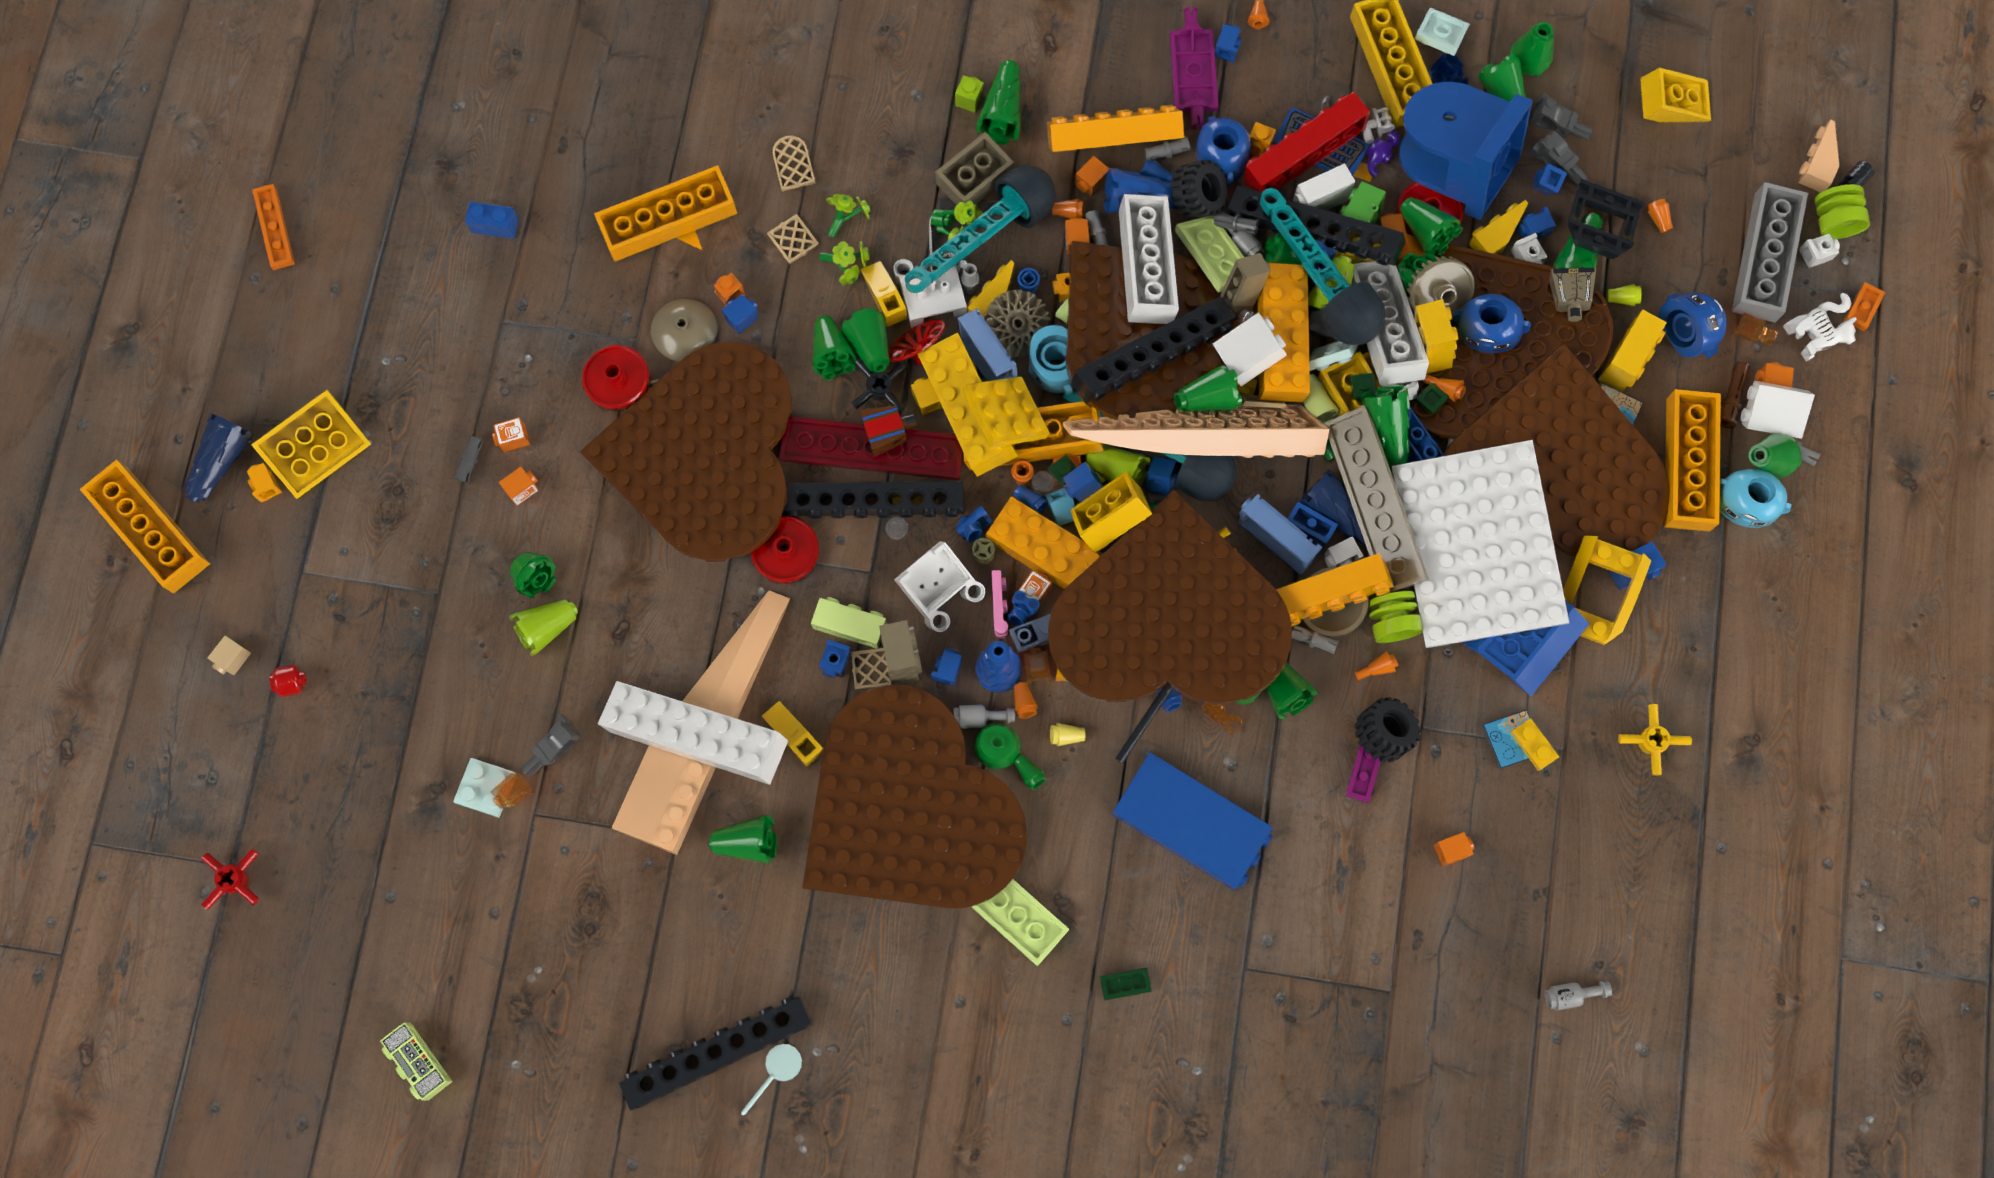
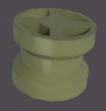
[972,538,995,564]

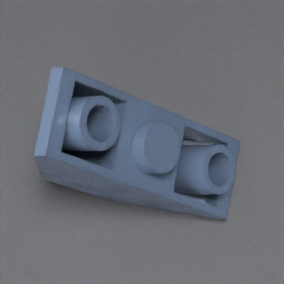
[1009,614,1051,652]

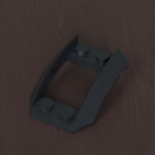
[1568,179,1644,259]

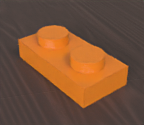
[1844,282,1885,332]

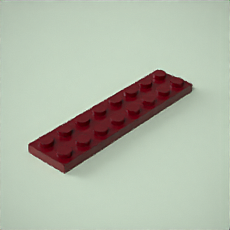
[779,416,963,481]

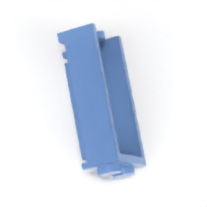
[958,309,1018,381]
[1238,494,1322,576]

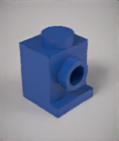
[1215,24,1242,63]
[1532,163,1567,195]
[1517,207,1556,239]
[819,640,851,678]
[931,648,962,686]

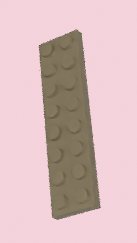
[1323,405,1429,595]

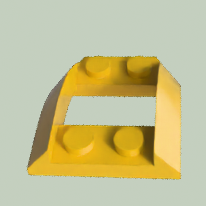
[1563,536,1651,645]

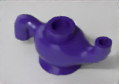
[1365,130,1400,178]

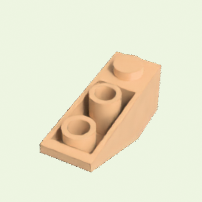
[1798,120,1839,193]

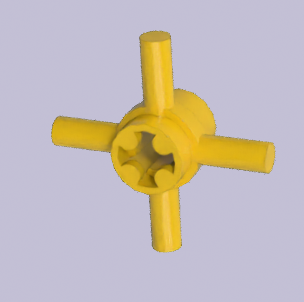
[1618,704,1692,776]

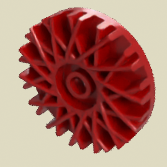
[1395,182,1463,236]
[582,345,651,412]
[751,516,820,585]

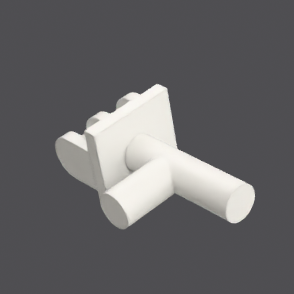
[1363,107,1395,144]

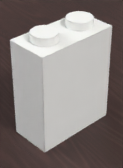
[1293,163,1355,211]
[1213,312,1287,386]
[1741,381,1815,439]

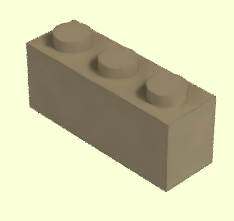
[1220,253,1270,315]

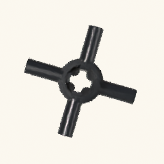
[851,358,908,413]

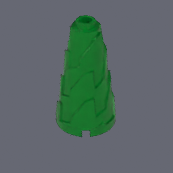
[976,60,1021,144]
[1553,213,1603,269]
[1361,385,1410,476]

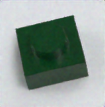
[1349,373,1377,400]
[1416,383,1449,415]
[1048,454,1076,487]

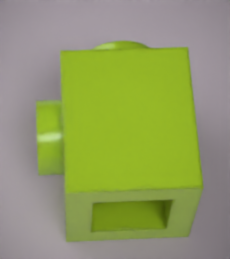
[955,75,984,113]

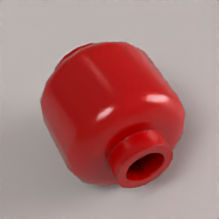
[269,665,307,697]

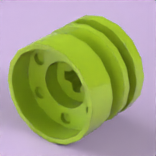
[1815,184,1870,239]
[1368,591,1423,643]

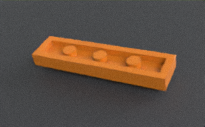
[252,184,295,270]

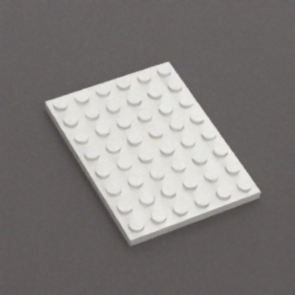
[1392,440,1569,648]

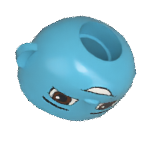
[1028,325,1074,395]
[1719,469,1792,528]

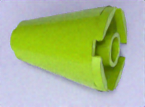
[1308,255,1355,312]
[1085,445,1150,487]
[509,599,578,656]

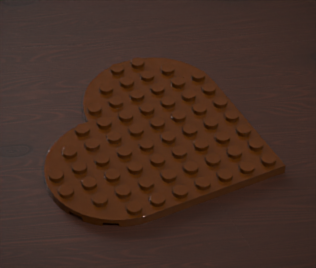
[1066,241,1258,420]
[1408,244,1613,439]
[580,342,792,562]
[1443,344,1669,557]
[1048,491,1292,705]
[802,685,1027,909]

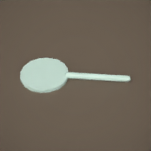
[741,1044,802,1115]

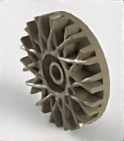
[1407,256,1475,321]
[984,290,1051,358]

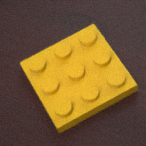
[962,376,1050,448]

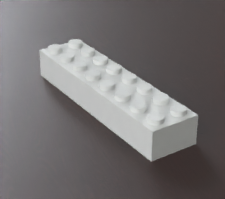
[598,681,788,785]

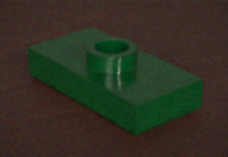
[1099,967,1152,1001]

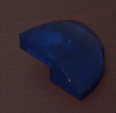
[1428,52,1468,85]

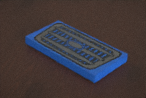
[1272,107,1370,177]

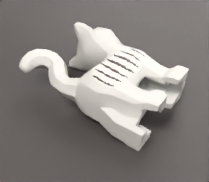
[1783,293,1857,361]

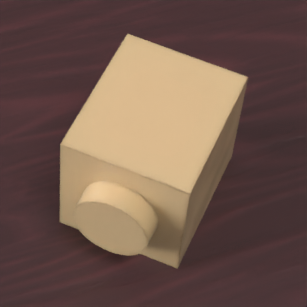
[208,636,251,675]

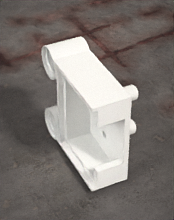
[894,253,967,328]
[894,541,985,632]

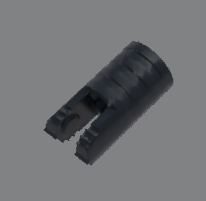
[1837,161,1875,187]

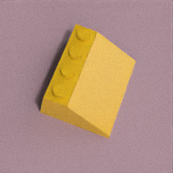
[252,389,371,499]

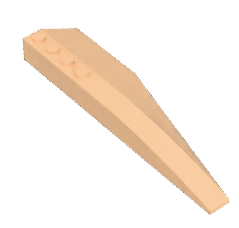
[1063,403,1329,458]
[612,590,790,855]

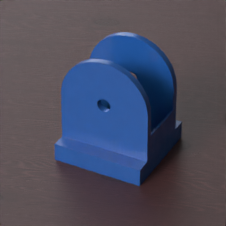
[1399,82,1532,220]

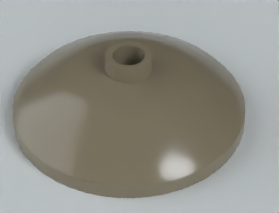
[651,298,718,362]
[1303,567,1369,637]

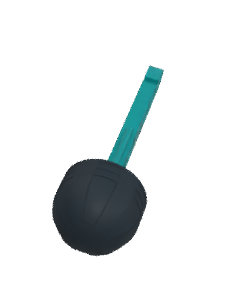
[904,165,1055,293]
[1260,188,1386,345]
[1063,390,1237,501]

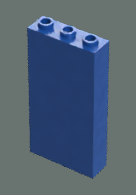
[1112,752,1273,891]

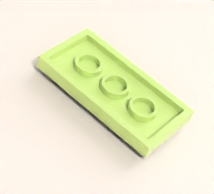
[1175,215,1244,293]
[972,879,1069,967]

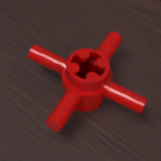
[201,848,260,910]

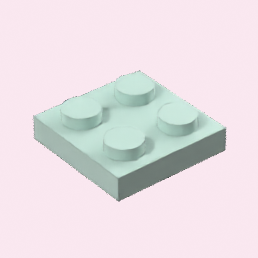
[1415,8,1469,56]
[1309,341,1358,371]
[453,758,517,818]

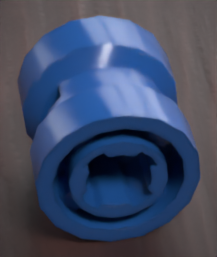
[1018,268,1040,295]

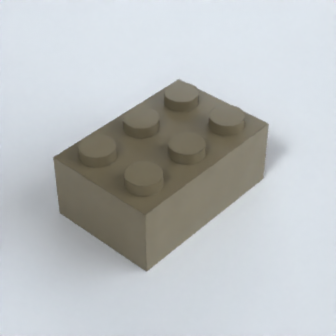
[935,133,1014,205]
[879,620,922,685]

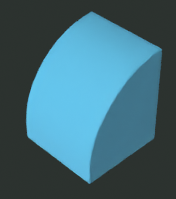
[1045,487,1075,526]

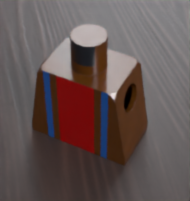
[860,406,917,457]

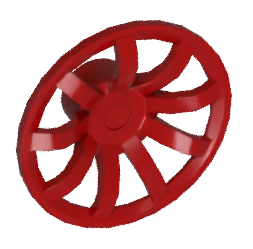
[888,320,946,365]

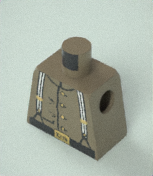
[1549,267,1596,322]

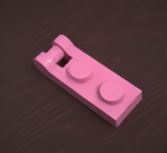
[992,570,1008,639]

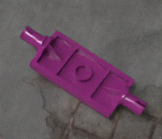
[1169,6,1218,130]

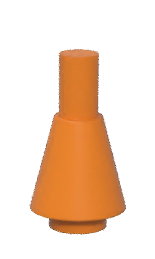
[1248,0,1269,29]
[1423,374,1466,402]
[1354,651,1398,681]

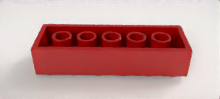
[1244,92,1370,192]

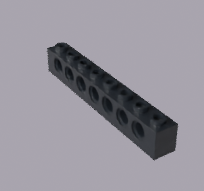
[1227,186,1406,266]
[1071,296,1237,404]
[782,481,965,519]
[619,995,813,1110]

